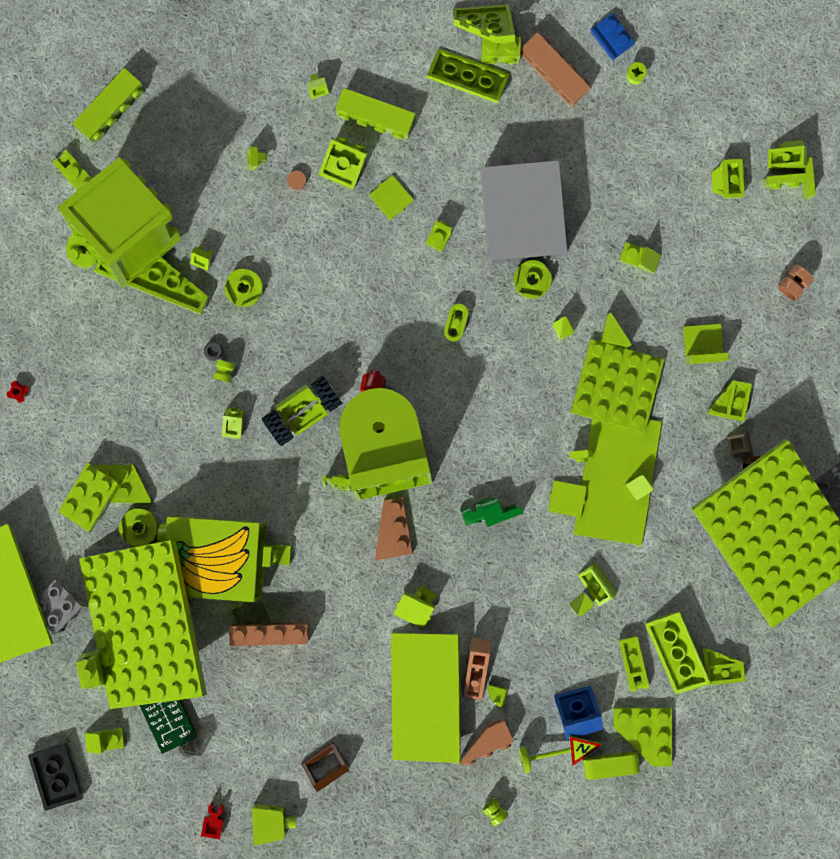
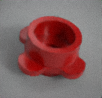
[6,381,29,403]

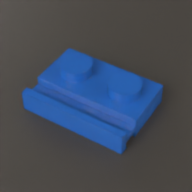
[590,13,635,61]

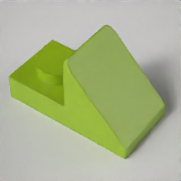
[619,242,661,273]
[85,728,126,754]

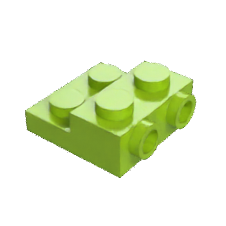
[318,136,369,190]

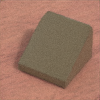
[727,432,752,455]

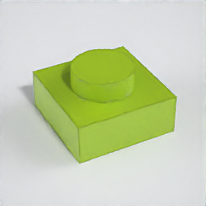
[569,449,593,463]

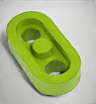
[444,304,468,342]

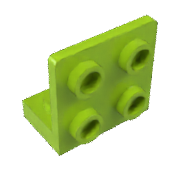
[683,324,729,365]

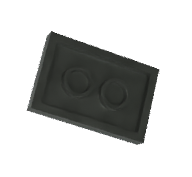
[28,742,83,811]

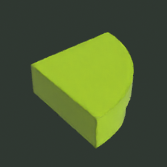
[488,683,507,708]

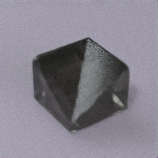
[178,739,204,758]

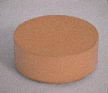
[287,170,307,191]

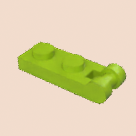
[51,149,92,190]
[618,636,649,693]

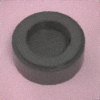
[204,342,224,361]

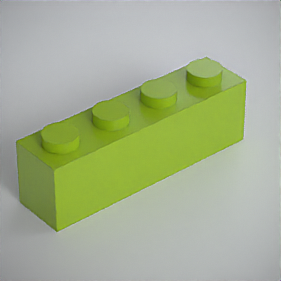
[72,68,145,143]
[335,88,415,140]

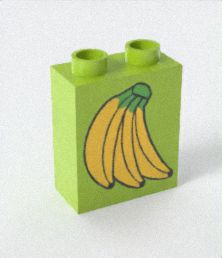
[157,516,267,602]

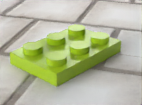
[58,463,121,532]

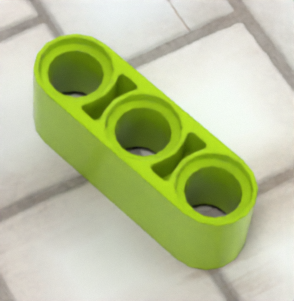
[583,751,640,780]

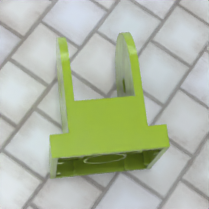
[339,388,432,501]

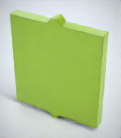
[369,175,414,220]
[548,480,587,518]
[393,592,435,629]

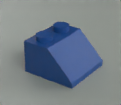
[554,685,604,740]

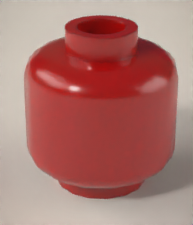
[360,370,386,392]

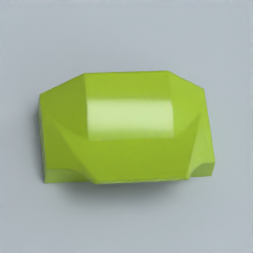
[767,140,807,170]
[711,159,745,199]

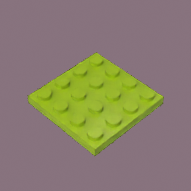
[570,339,664,434]

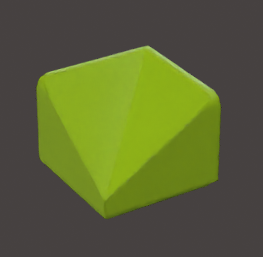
[552,316,575,341]
[570,592,595,617]

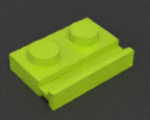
[322,474,351,492]

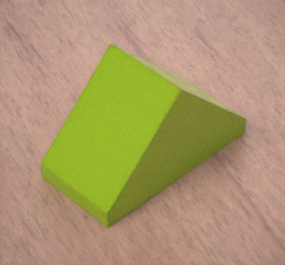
[600,313,632,348]

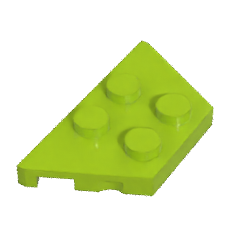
[94,465,152,503]

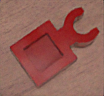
[201,803,224,840]

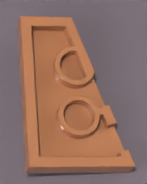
[375,497,413,560]

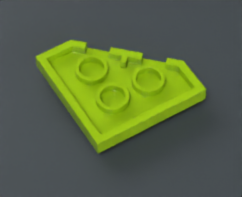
[452,4,515,44]
[613,707,672,767]

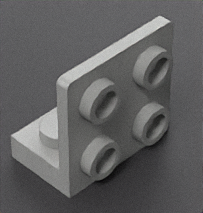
[37,580,89,634]

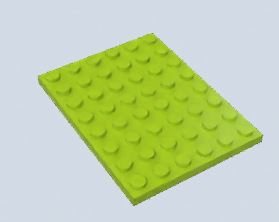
[691,439,840,628]
[79,539,207,709]

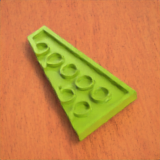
[94,257,209,315]

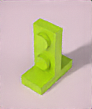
[763,157,816,199]
[262,544,291,567]

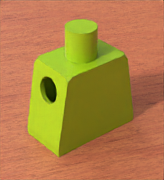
[76,650,106,689]
[252,804,297,846]

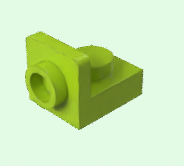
[425,220,453,252]
[222,407,245,439]

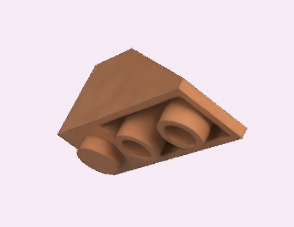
[460,717,514,766]

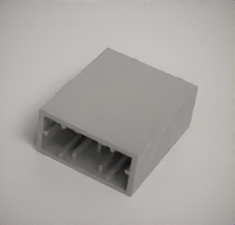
[480,153,567,265]

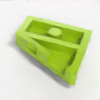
[707,380,752,422]
[701,648,746,686]

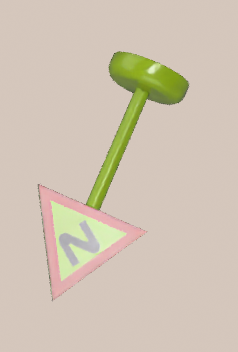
[518,735,603,774]

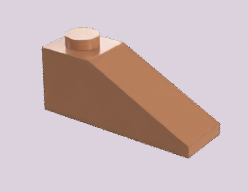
[463,637,490,700]

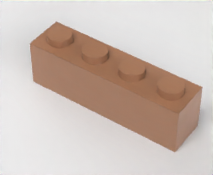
[520,32,590,108]
[229,622,309,646]

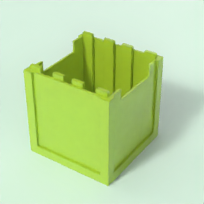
[57,157,182,288]

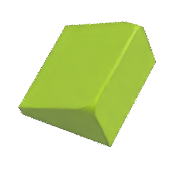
[625,474,654,501]

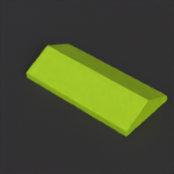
[426,48,509,103]
[645,611,711,695]

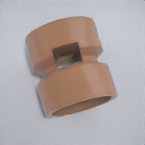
[777,265,814,301]

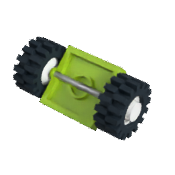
[261,376,343,446]

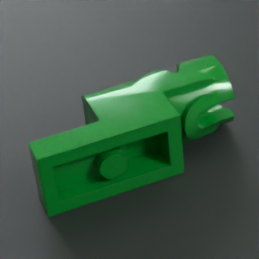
[460,497,524,527]

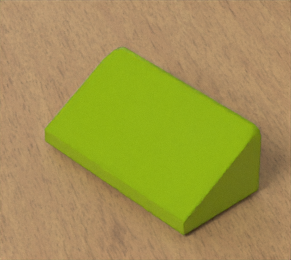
[577,562,617,606]

